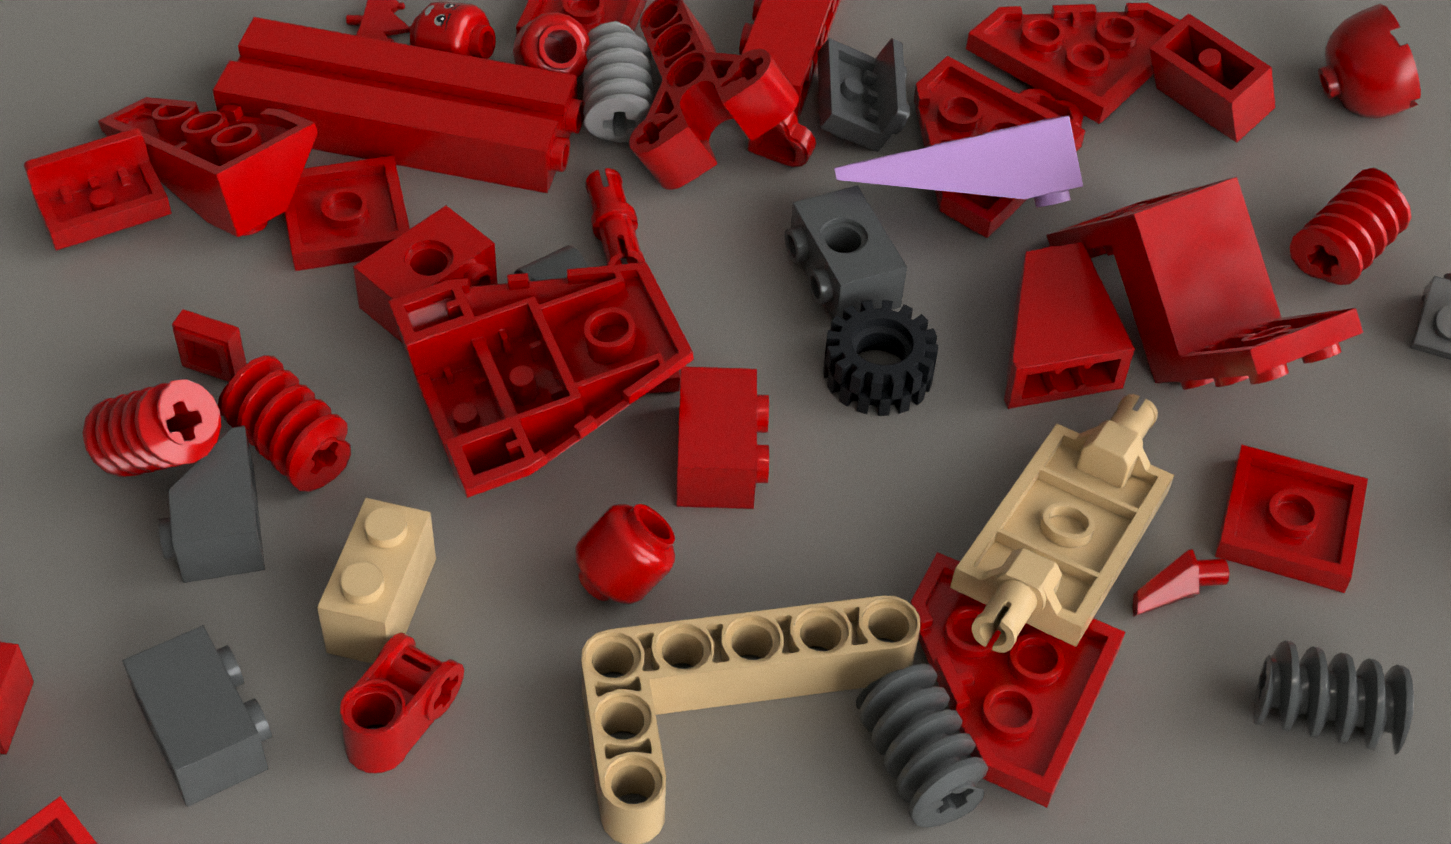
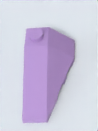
[834,116,1083,207]

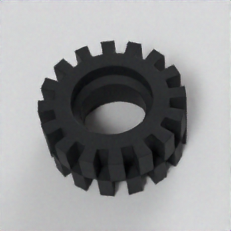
[823,300,938,416]

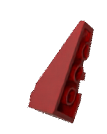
[98,97,318,237]

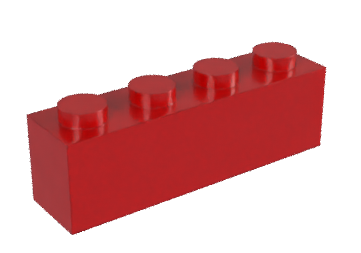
[739,0,841,122]

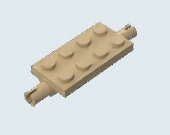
[950,394,1174,653]

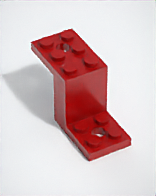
[1046,177,1364,390]

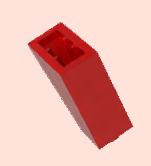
[1004,242,1135,409]

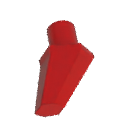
[1132,549,1229,617]

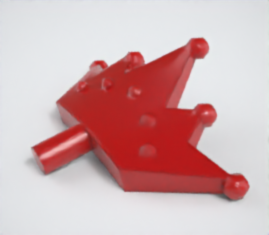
[346,0,411,42]

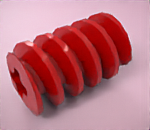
[1290,167,1412,285]
[218,355,351,491]
[82,379,221,477]

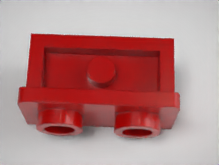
[24,128,172,251]

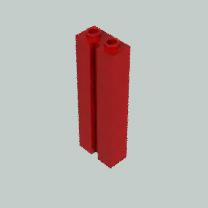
[213,17,585,193]

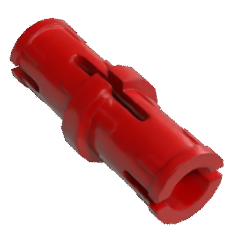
[585,168,645,266]

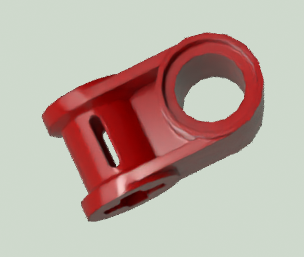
[340,632,464,773]

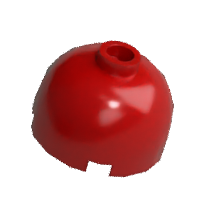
[1318,3,1421,118]

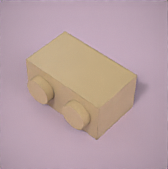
[317,498,436,664]

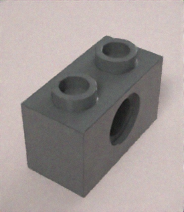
[785,185,907,320]

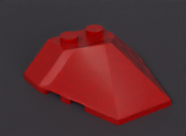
[388,262,694,498]

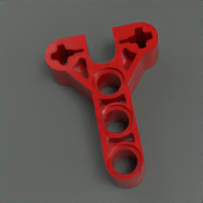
[629,0,799,190]

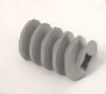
[582,21,654,143]

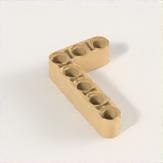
[581,595,920,844]

